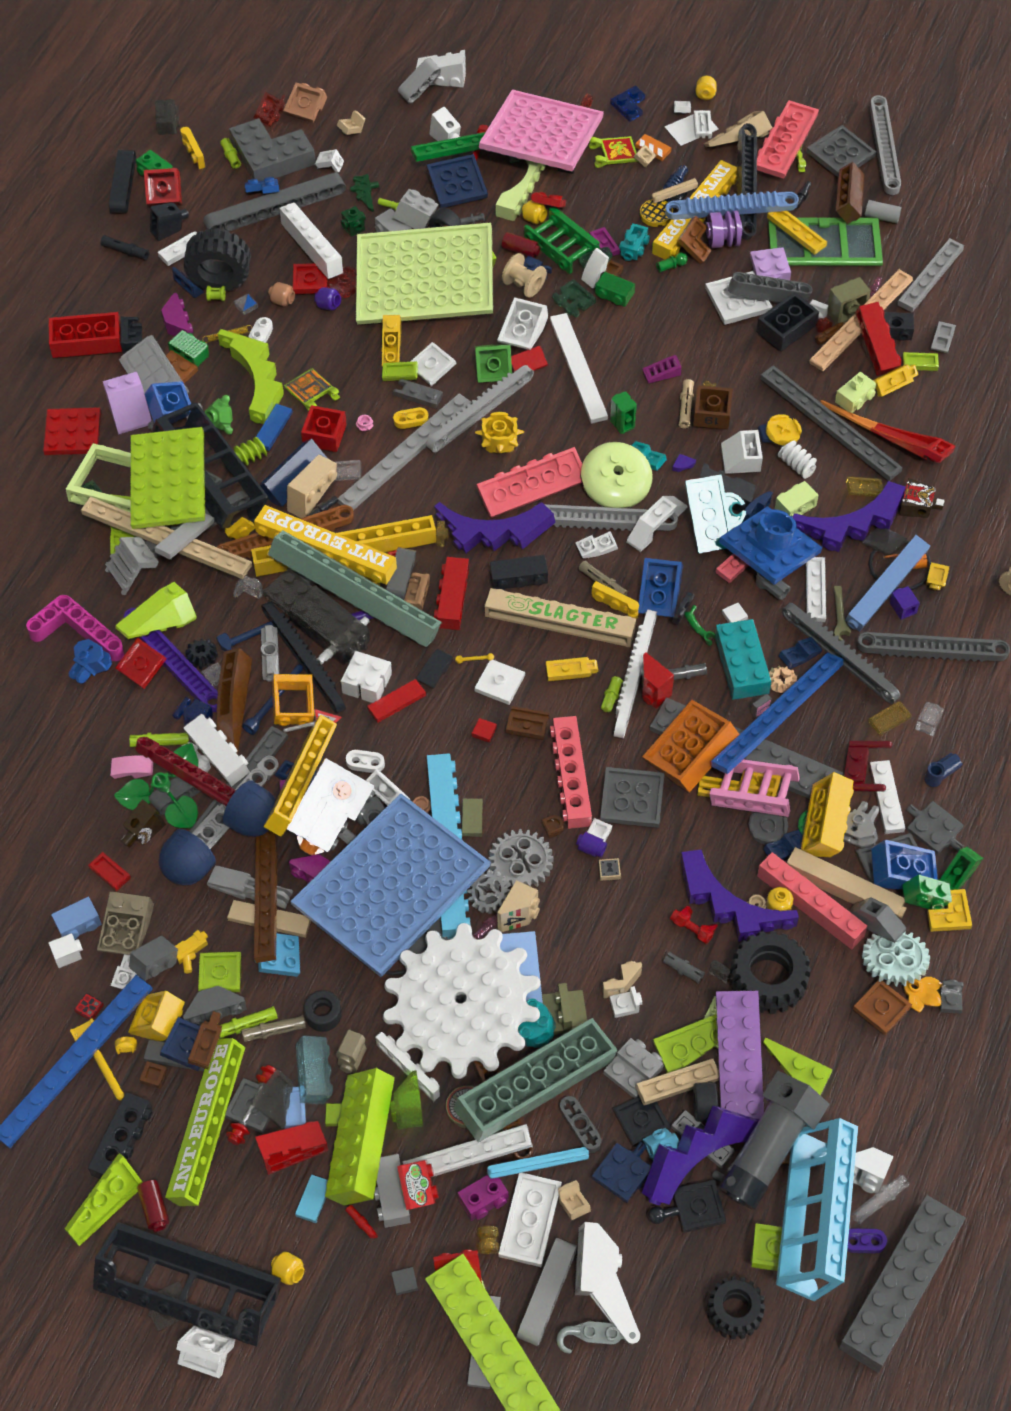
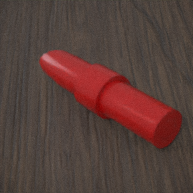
[345,1205,378,1238]

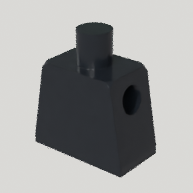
[150,203,189,241]

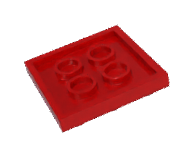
[43,408,101,455]

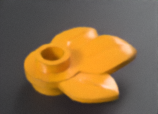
[904,977,942,1013]

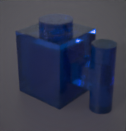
[173,697,214,726]

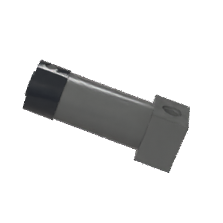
[712,1071,830,1210]

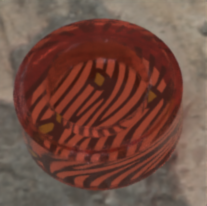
[580,93,593,108]

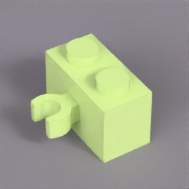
[835,372,876,413]

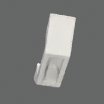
[627,496,687,552]

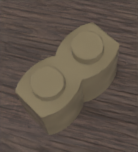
[336,1030,367,1074]

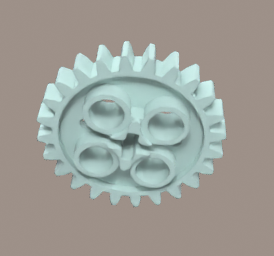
[862,931,930,986]

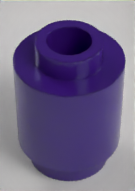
[576,832,607,857]

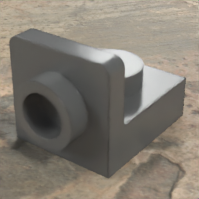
[940,979,964,1014]

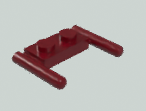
[844,741,892,792]

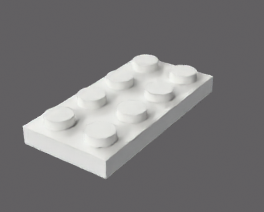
[498,1173,562,1267]

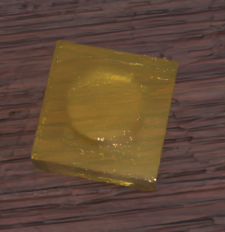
[436,521,449,546]

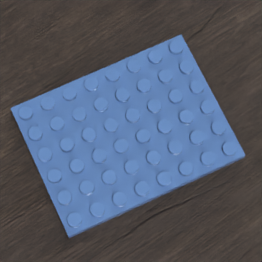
[291,793,491,977]

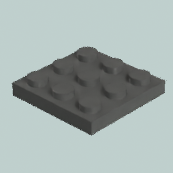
[806,125,876,178]
[600,767,664,828]

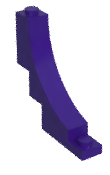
[642,1106,759,1205]

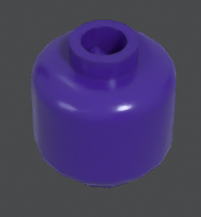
[315,287,341,311]

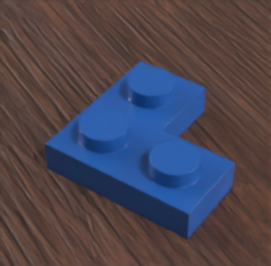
[245,177,279,194]

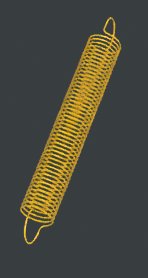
[203,325,252,343]

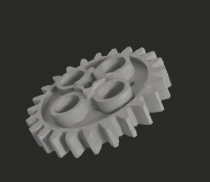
[489,829,553,887]

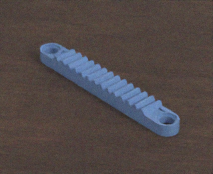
[665,191,798,220]

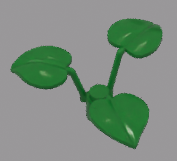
[114,743,199,829]

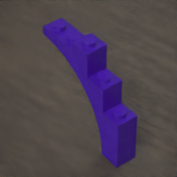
[793,481,906,552]
[434,502,556,553]
[681,850,799,942]

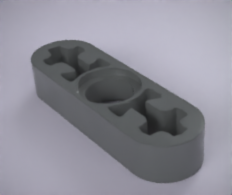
[560,1096,601,1153]

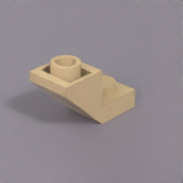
[602,961,642,998]

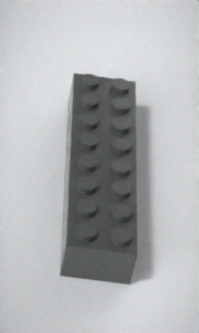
[839,1195,966,1373]

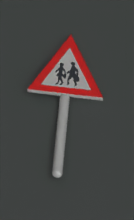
[283,709,342,732]

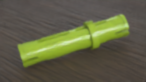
[129,732,189,747]
[219,1006,278,1039]

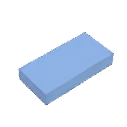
[282,1086,306,1129]

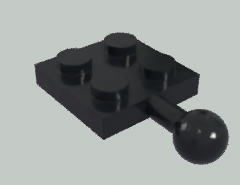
[648,1180,726,1233]

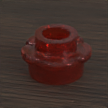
[816,317,832,333]

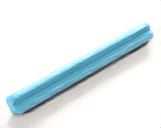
[487,1147,589,1179]

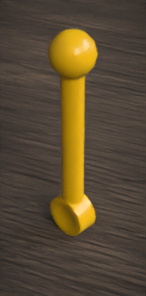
[455,653,494,664]

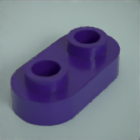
[847,1229,887,1253]

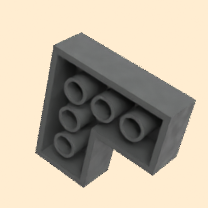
[229,118,316,181]

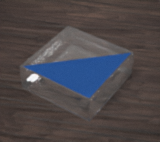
[234,294,258,315]

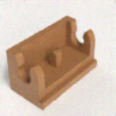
[404,573,430,610]

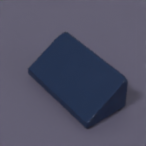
[172,267,204,298]

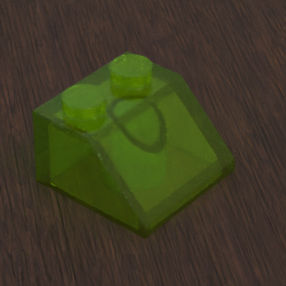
[390,1070,423,1129]

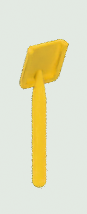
[70,1018,124,1100]

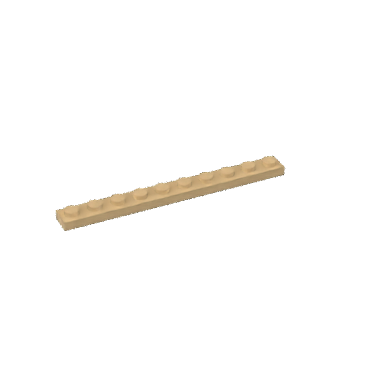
[81,497,252,579]

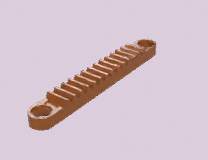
[217,505,354,559]

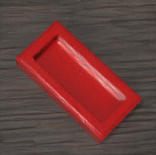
[88,852,131,892]

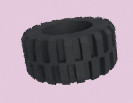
[183,229,251,291]
[730,931,811,1014]

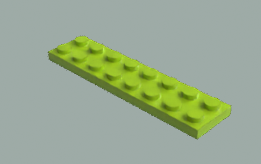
[425,1254,560,1411]

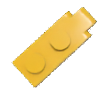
[873,364,918,397]
[546,657,598,681]

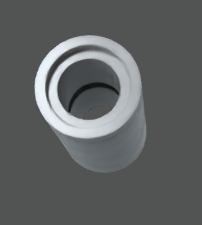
[865,200,902,224]

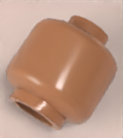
[268,282,295,307]

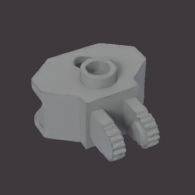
[843,801,879,848]

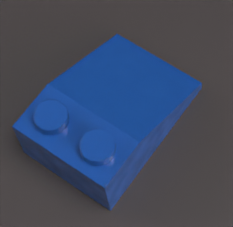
[638,558,683,617]
[871,840,938,889]

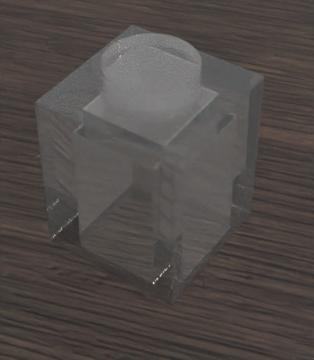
[915,701,944,736]

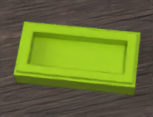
[902,352,939,371]
[382,361,418,381]

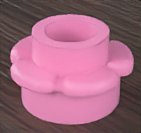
[356,415,373,431]

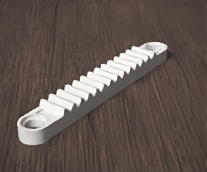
[614,610,657,739]

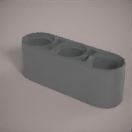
[386,547,416,600]
[149,777,207,815]

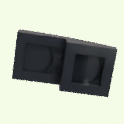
[416,649,454,689]

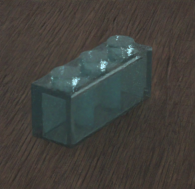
[296,1036,333,1104]

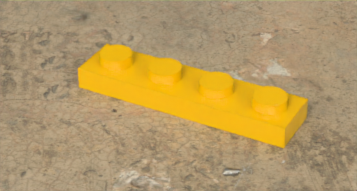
[767,211,827,255]

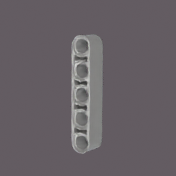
[517,1238,577,1346]

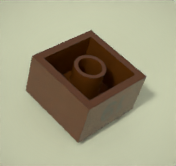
[693,385,733,430]

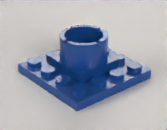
[719,506,823,584]

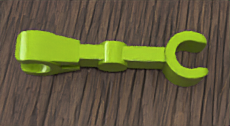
[796,146,806,172]

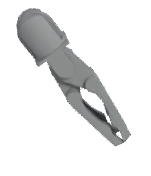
[207,865,293,909]

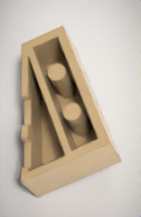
[287,455,337,518]

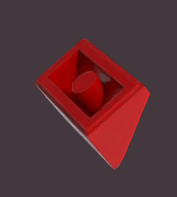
[511,346,548,372]

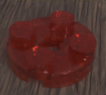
[327,266,357,298]

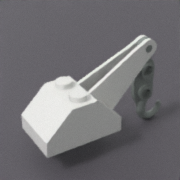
[557,1222,640,1354]

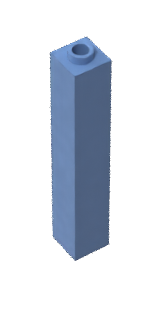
[845,535,930,632]

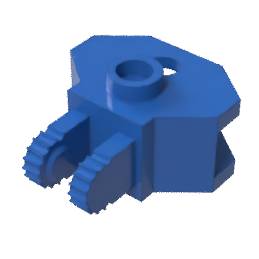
[69,639,112,684]

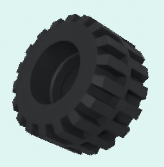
[707,1276,765,1340]

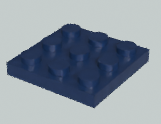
[427,154,488,208]

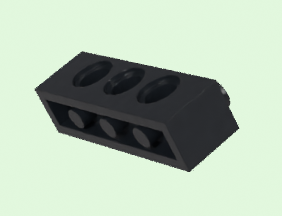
[88,1092,153,1179]

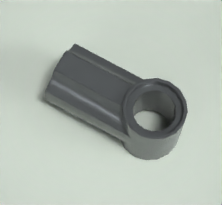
[755,572,791,600]

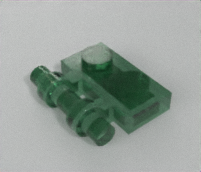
[552,279,596,317]

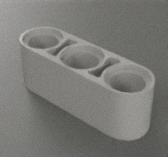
[398,58,441,103]

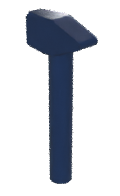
[216,621,273,651]

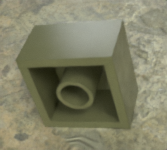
[827,277,871,324]

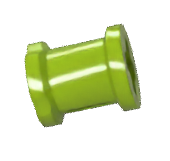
[206,286,226,301]

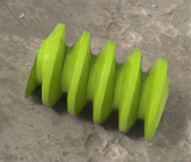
[234,437,267,466]

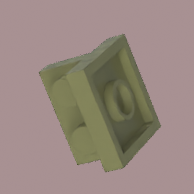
[542,983,587,1035]

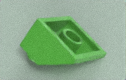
[475,345,512,383]

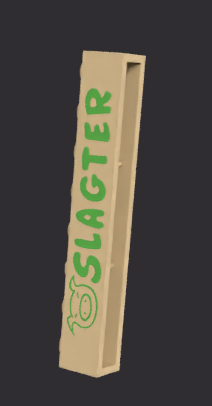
[485,588,636,647]

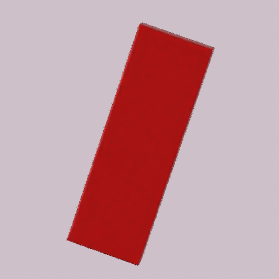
[367,679,426,723]

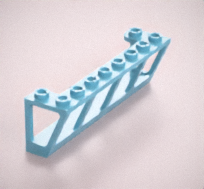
[776,1118,858,1301]

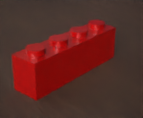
[855,301,901,376]
[434,557,469,630]

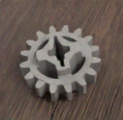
[467,869,511,914]

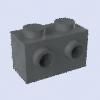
[129,935,178,981]

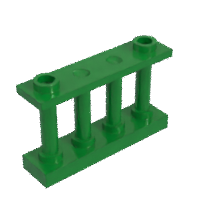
[524,206,600,274]

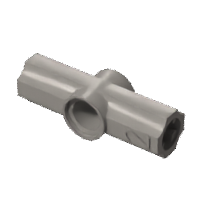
[261,625,279,682]

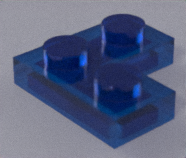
[610,85,645,122]

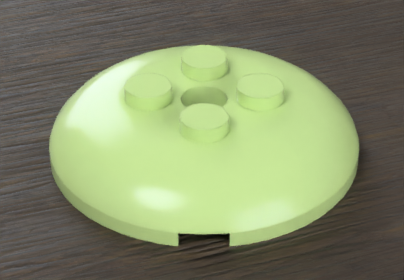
[581,442,652,508]

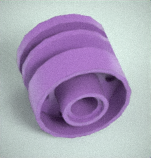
[706,211,742,248]

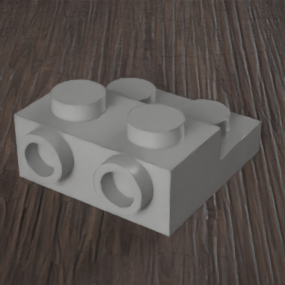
[603,1038,663,1099]

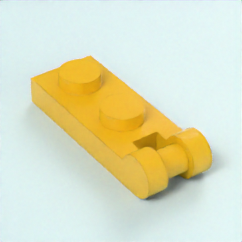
[180,127,205,169]
[592,581,639,619]

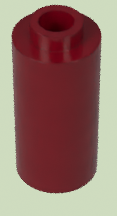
[501,232,541,258]
[137,1180,169,1232]

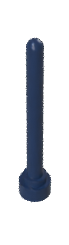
[242,664,303,735]

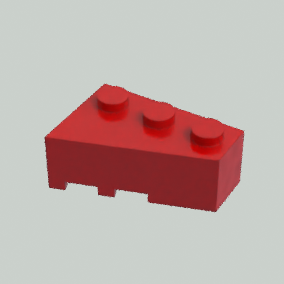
[255,1121,328,1175]

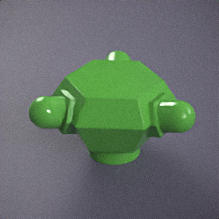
[205,395,233,435]

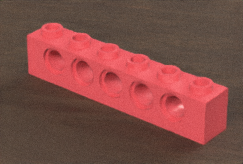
[550,716,592,829]

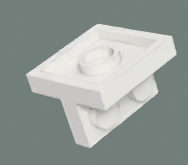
[176,1326,235,1378]

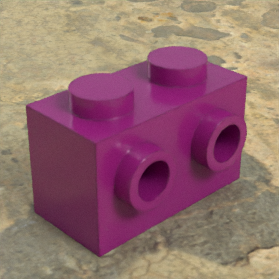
[457,1175,508,1221]

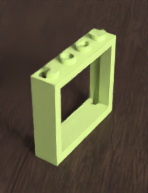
[66,443,131,513]

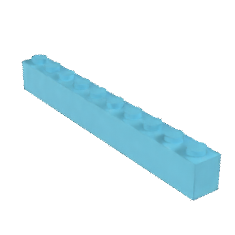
[427,754,471,939]

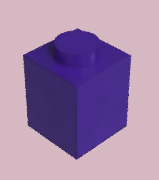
[890,586,920,620]

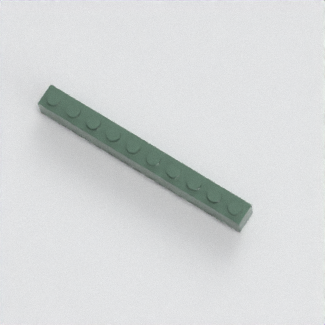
[268,530,441,647]

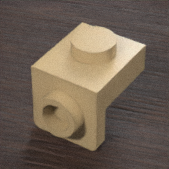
[337,111,365,135]
[558,1180,591,1220]

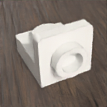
[315,149,344,173]
[610,986,642,1018]

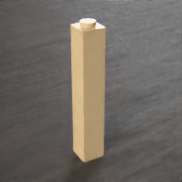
[787,847,907,919]

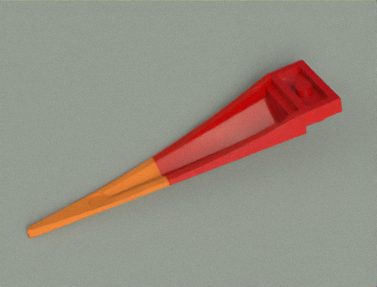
[820,400,955,463]

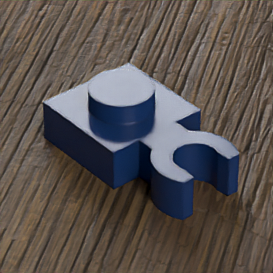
[524,256,552,280]

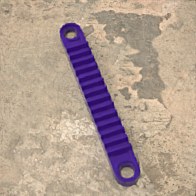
[124,608,218,712]

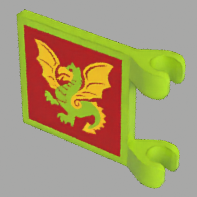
[589,136,638,168]

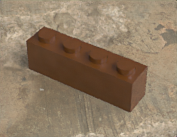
[836,162,864,224]

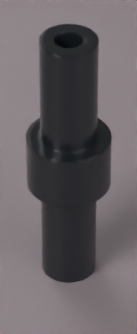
[796,181,812,208]
[306,496,338,517]

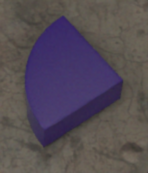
[672,454,696,472]

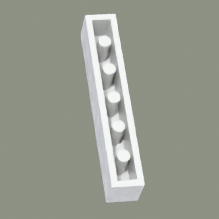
[280,203,343,279]

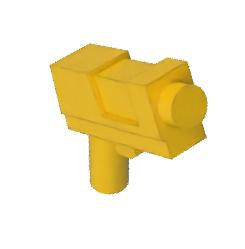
[175,930,208,974]

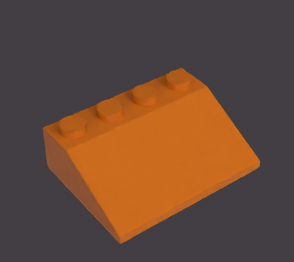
[642,700,740,793]

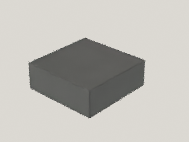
[392,1267,418,1296]

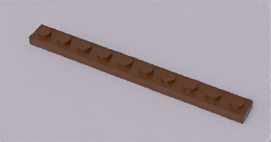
[254,830,277,963]

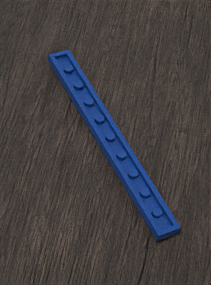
[711,652,844,774]
[0,975,153,1149]

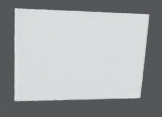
[665,114,718,145]

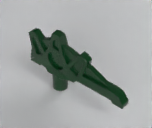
[350,174,379,212]

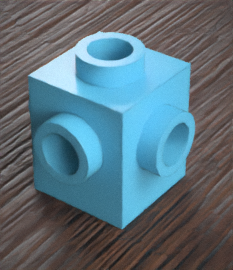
[643,1128,679,1160]

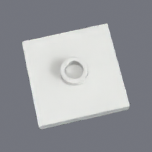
[410,342,456,386]
[475,660,525,705]

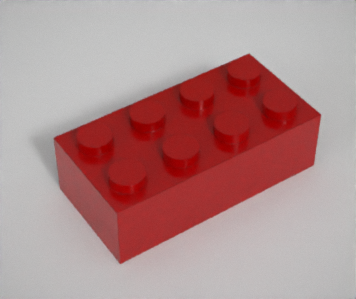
[49,312,122,358]

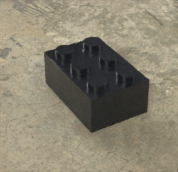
[756,292,819,351]

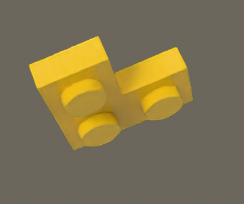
[927,889,972,932]

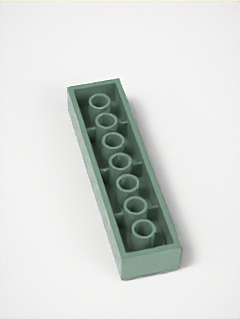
[454,1018,617,1143]

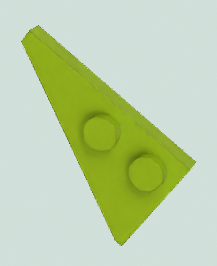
[763,1038,832,1096]

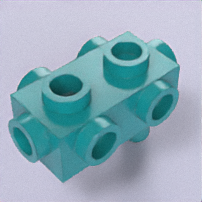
[619,223,650,261]

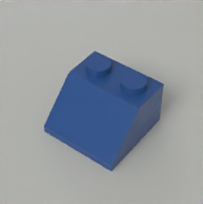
[145,381,191,424]

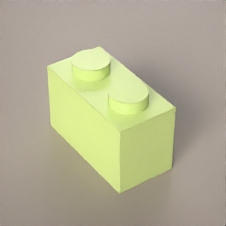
[775,481,818,517]

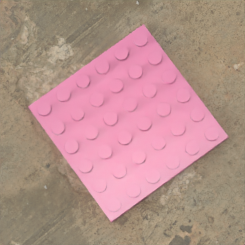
[479,90,603,171]

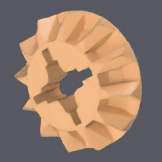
[769,666,797,693]

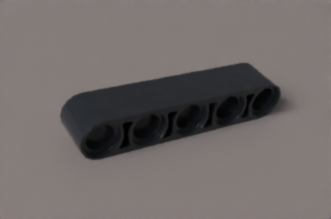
[109,150,136,213]

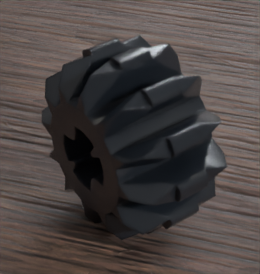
[185,637,218,671]

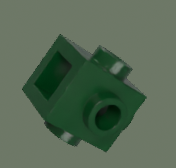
[341,206,366,237]

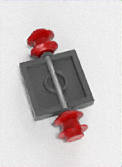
[225,1065,282,1145]

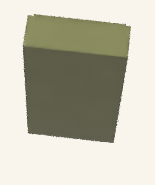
[462,799,483,837]

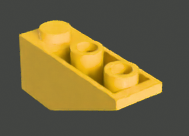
[382,315,401,367]

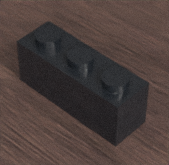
[490,555,548,590]

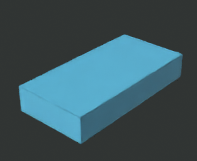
[295,1175,328,1223]

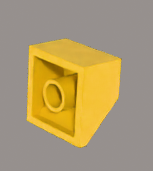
[128,991,185,1041]

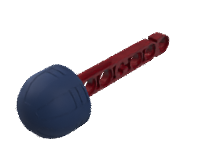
[135,737,276,837]

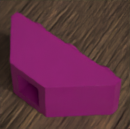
[161,293,194,336]
[289,854,331,884]

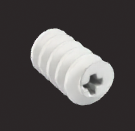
[778,441,817,479]

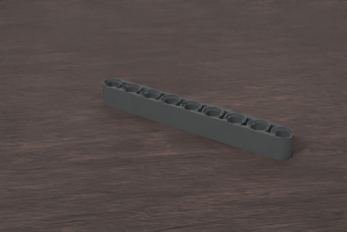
[203,173,346,231]

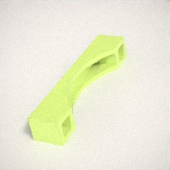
[496,160,546,221]

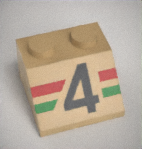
[497,880,540,932]

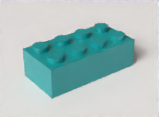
[715,619,772,700]

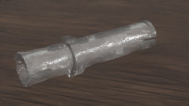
[851,1174,909,1225]

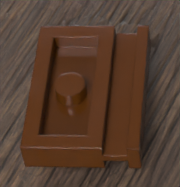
[506,706,549,740]

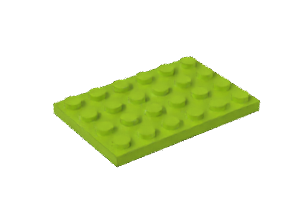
[131,427,205,529]

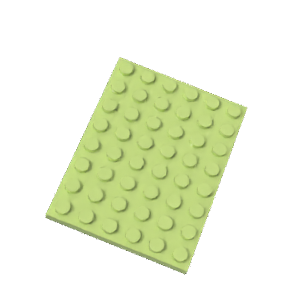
[356,223,493,325]

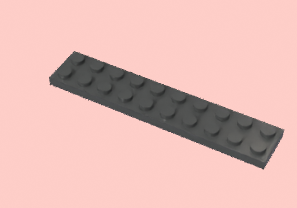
[650,697,843,799]

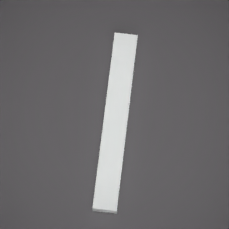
[550,313,608,424]

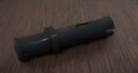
[100,235,150,260]

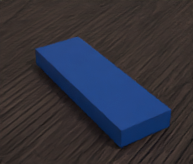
[256,404,293,451]

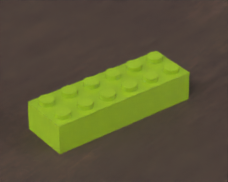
[325,1068,395,1205]

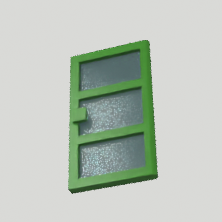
[768,218,883,266]

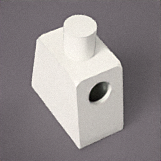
[429,107,461,141]

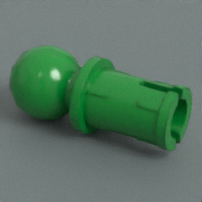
[656,253,688,273]

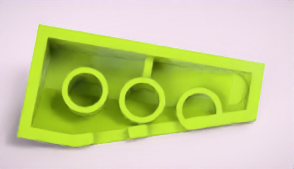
[115,582,197,639]

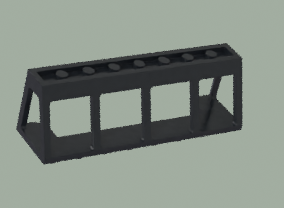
[151,403,269,529]
[93,1222,281,1347]

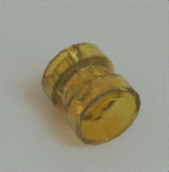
[477,1226,499,1254]

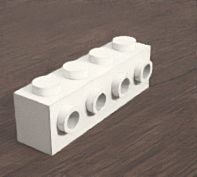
[184,714,250,787]

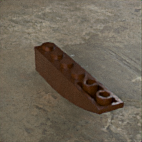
[217,648,252,755]

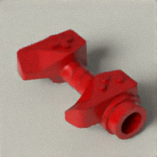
[670,906,718,944]

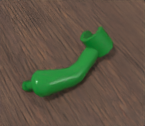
[685,605,715,646]

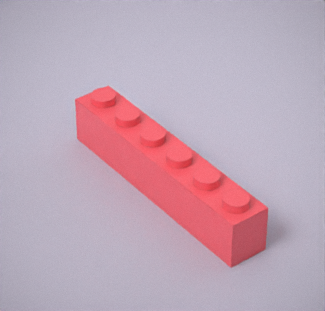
[757,852,867,950]

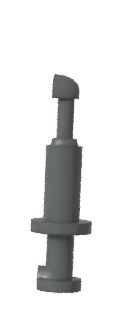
[460,213,485,225]

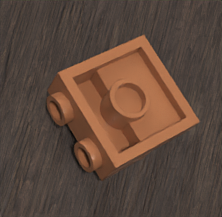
[283,83,327,123]

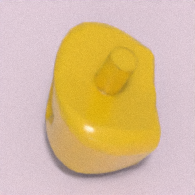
[115,1037,137,1054]

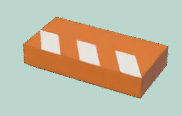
[635,134,671,161]

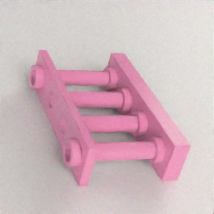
[710,759,800,817]

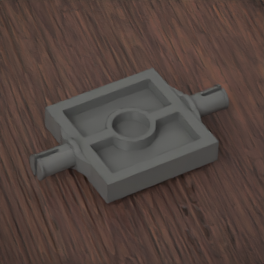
[906,801,964,855]

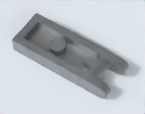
[393,379,443,409]

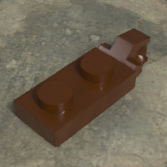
[188,1011,222,1070]

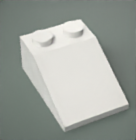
[498,297,548,350]

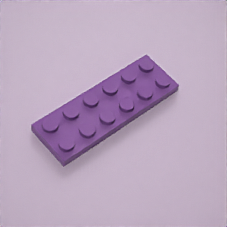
[716,991,764,1119]

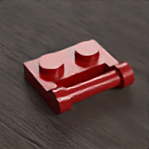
[531,192,566,207]

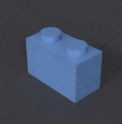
[51,897,102,940]

